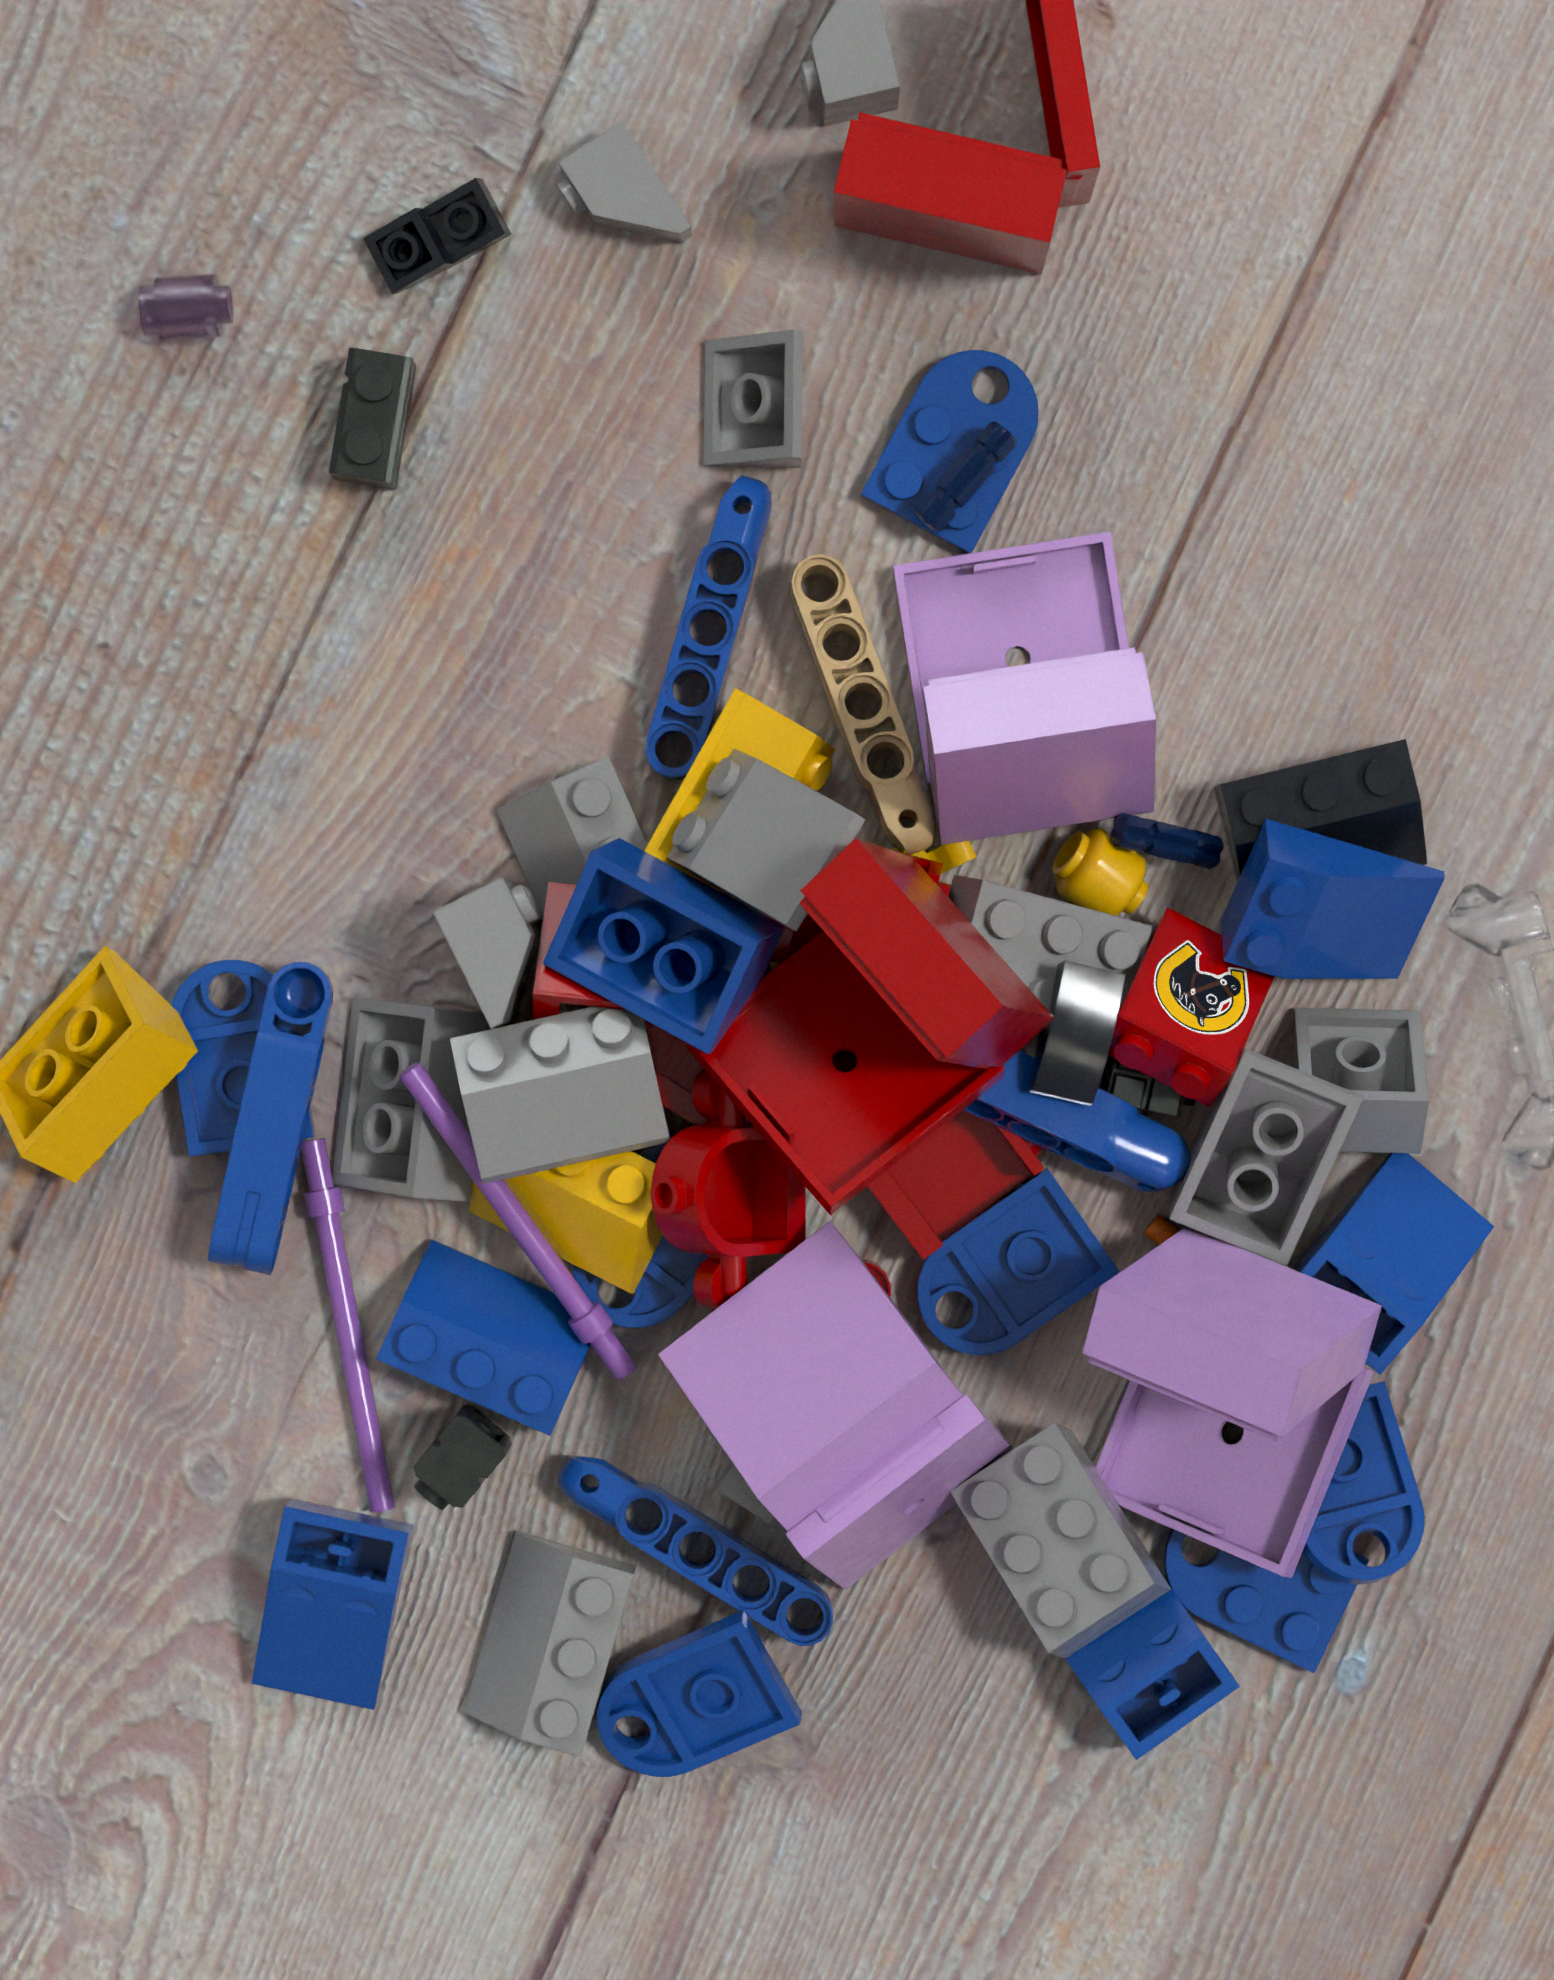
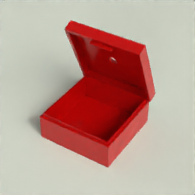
[834,0,1100,275]
[686,838,1054,1215]

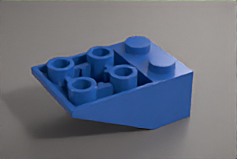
[1292,1153,1495,1375]
[252,1499,414,1710]
[1065,1586,1240,1760]

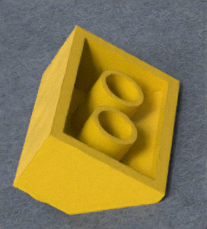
[644,688,836,905]
[0,946,198,1183]
[469,1151,663,1294]

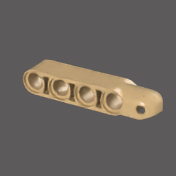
[790,554,936,855]

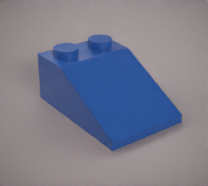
[1221,818,1445,979]

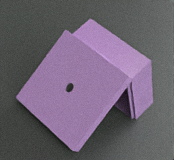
[892,531,1156,845]
[658,1221,1014,1590]
[1082,1226,1382,1578]

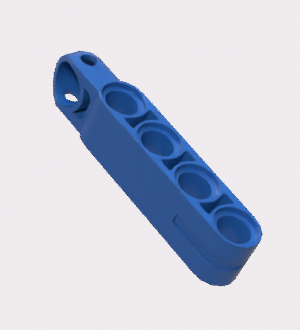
[645,475,772,780]
[208,962,333,1275]
[963,1051,1190,1193]
[557,1456,833,1646]

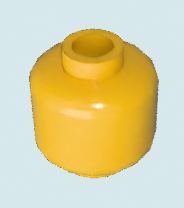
[1052,828,1149,916]

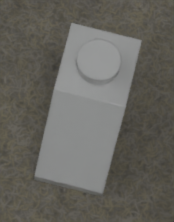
[556,121,692,243]

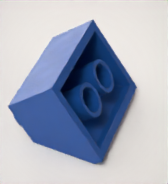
[542,838,785,1054]
[376,1239,591,1436]

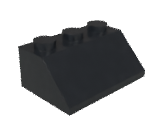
[1214,739,1427,882]

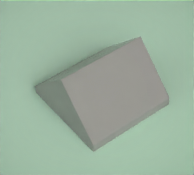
[704,329,803,468]

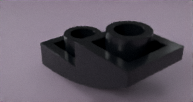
[363,178,511,294]
[1029,960,1126,1106]

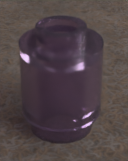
[139,273,234,341]

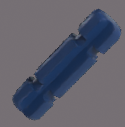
[915,421,1016,532]
[1110,813,1224,869]

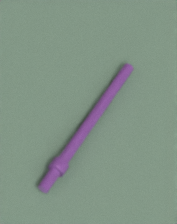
[399,1062,637,1380]
[301,1138,395,1513]

